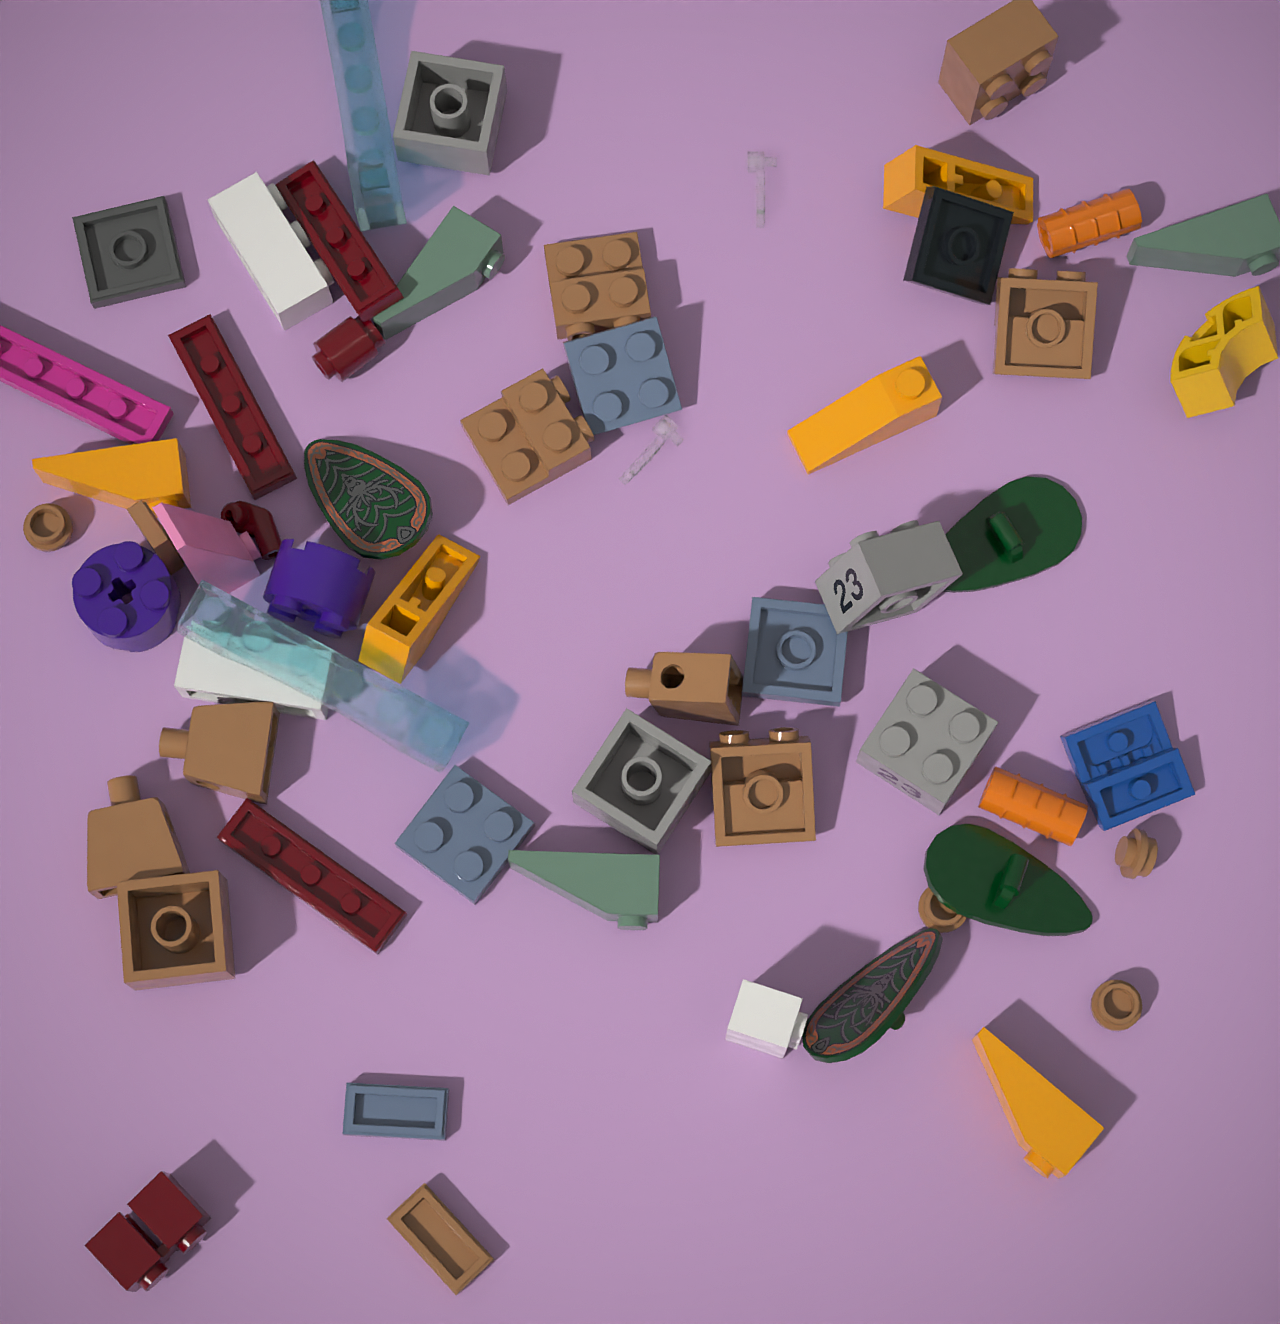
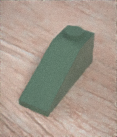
[1126,194,1280,277]
[373,205,505,340]
[508,850,660,930]

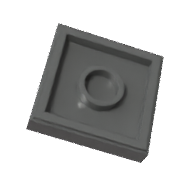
[72,196,186,309]

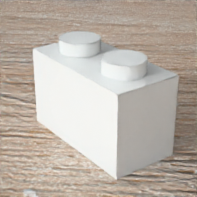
[725,979,808,1059]

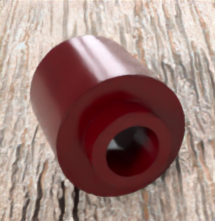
[312,316,385,382]

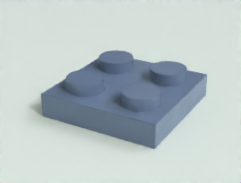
[562,316,682,435]
[742,597,848,707]
[394,765,535,905]

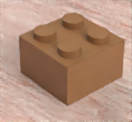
[938,0,1059,126]
[117,870,235,991]

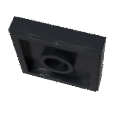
[903,186,1014,305]

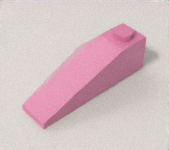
[152,502,261,604]

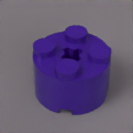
[263,539,376,639]
[72,541,181,652]

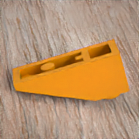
[883,145,1033,225]
[787,356,942,475]
[32,438,191,518]
[358,534,480,684]
[972,1027,1104,1179]

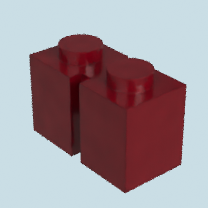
[84,1171,211,1292]

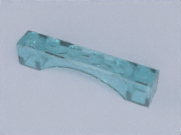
[320,0,407,231]
[177,580,469,773]

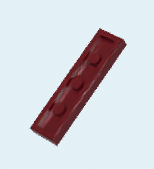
[275,160,404,323]
[168,314,297,500]
[217,798,407,955]

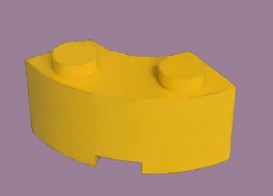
[1170,286,1278,418]

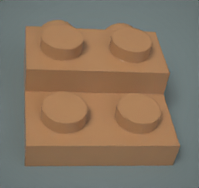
[544,232,651,341]
[993,268,1098,379]
[460,368,595,505]
[709,727,816,847]

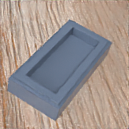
[342,1083,449,1141]

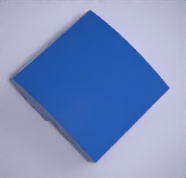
[1060,700,1195,831]

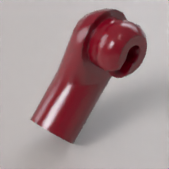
[221,501,282,560]

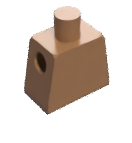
[625,652,744,726]
[159,702,280,804]
[87,776,190,899]

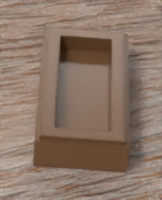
[127,500,185,575]
[386,1183,495,1296]

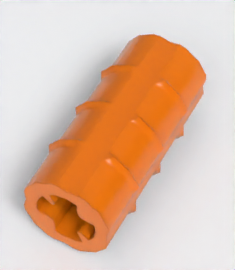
[1037,189,1142,258]
[978,766,1088,847]

